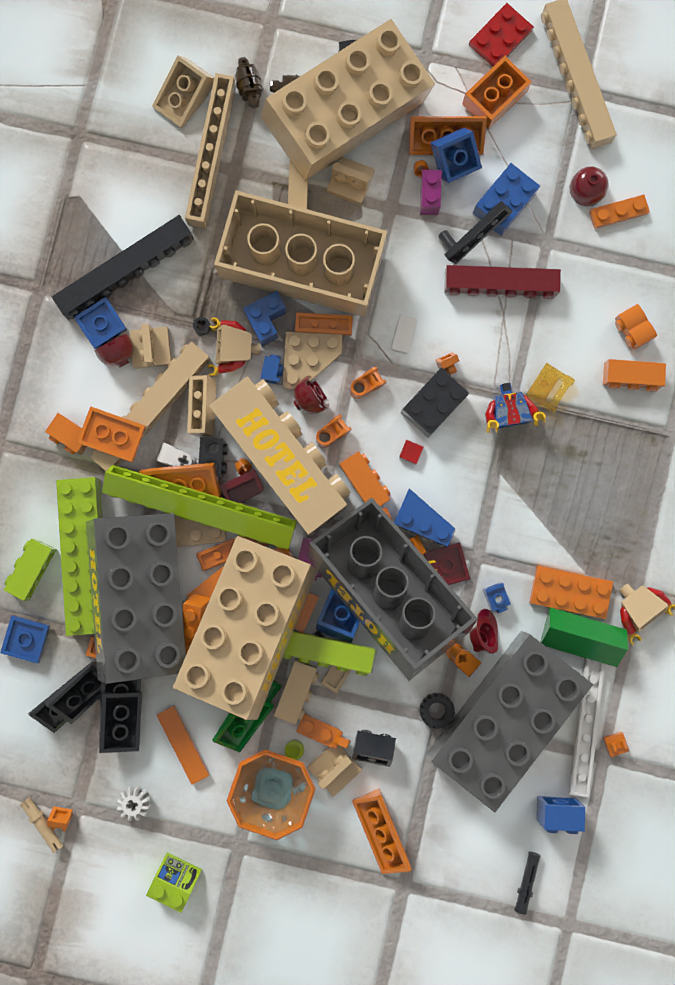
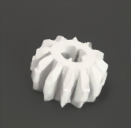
[117,786,151,821]

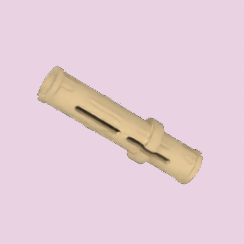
[20,797,63,853]

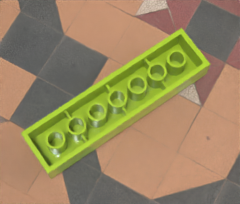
[56,477,103,636]

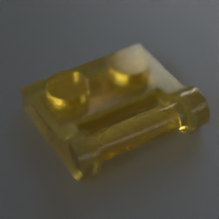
[525,363,575,413]

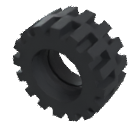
[419,692,455,729]

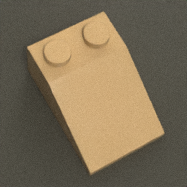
[152,55,214,128]

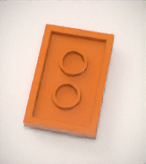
[77,406,146,463]

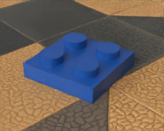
[74,297,128,350]
[0,615,51,664]

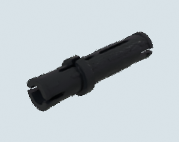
[514,851,541,915]

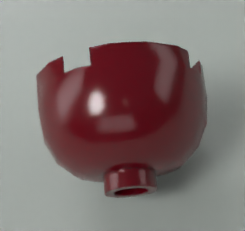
[569,166,609,206]
[94,333,134,368]
[293,375,329,414]

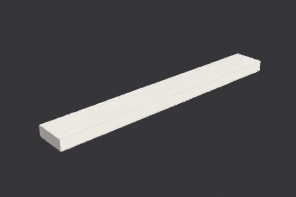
[569,658,605,798]

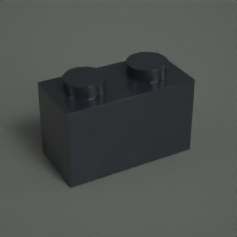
[352,730,396,767]

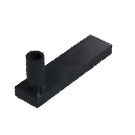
[438,200,513,264]

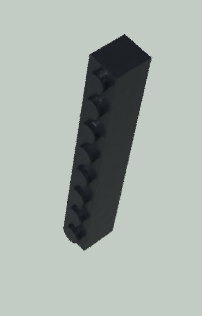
[51,215,194,320]

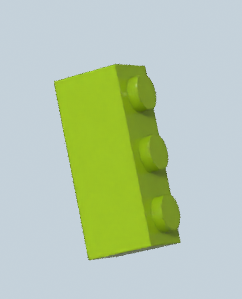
[4,538,57,601]

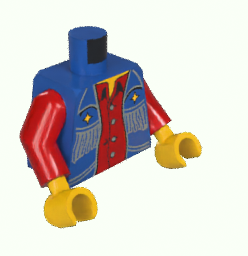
[485,383,546,433]

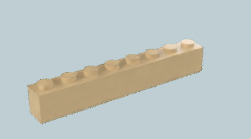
[541,0,617,149]
[185,73,236,229]
[90,342,211,471]

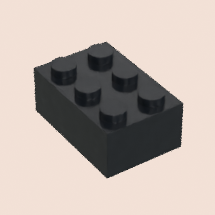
[401,367,470,438]

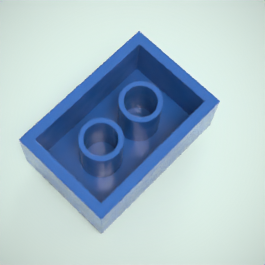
[473,163,540,236]

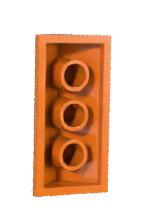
[409,116,487,155]
[352,788,412,874]

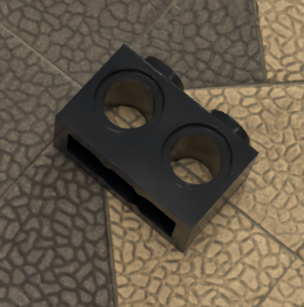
[198,437,228,478]

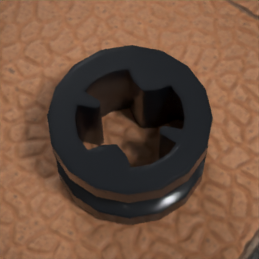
[193,317,211,335]

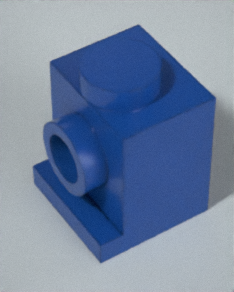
[261,354,284,385]
[482,582,511,613]

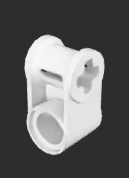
[156,443,196,467]

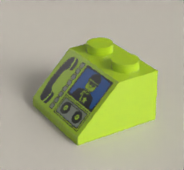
[146,852,202,913]

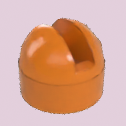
[413,160,429,177]
[235,458,252,475]

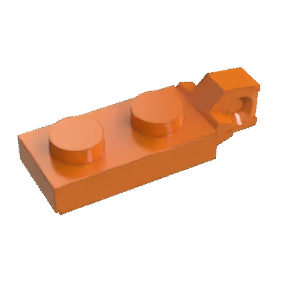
[296,714,351,749]

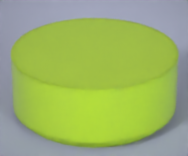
[285,739,304,760]

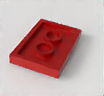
[469,3,534,67]

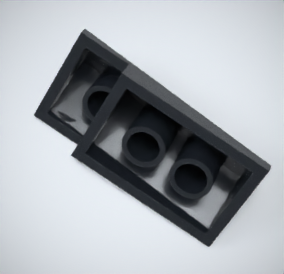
[28,661,101,733]
[99,679,142,753]

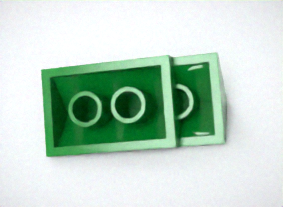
[540,607,628,667]
[212,680,282,753]

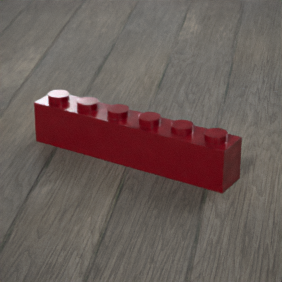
[444,265,561,299]

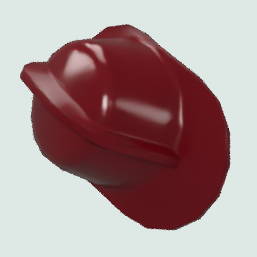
[470,609,498,654]

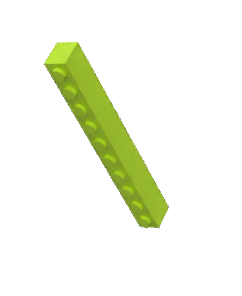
[102,465,297,549]

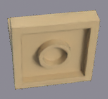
[327,157,375,205]
[130,324,171,369]
[307,745,362,797]

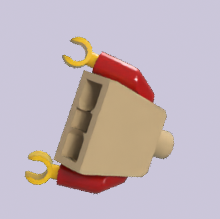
[207,317,261,377]
[619,584,675,645]

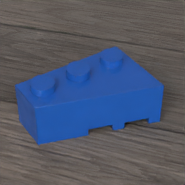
[394,488,456,548]

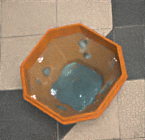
[226,750,316,840]

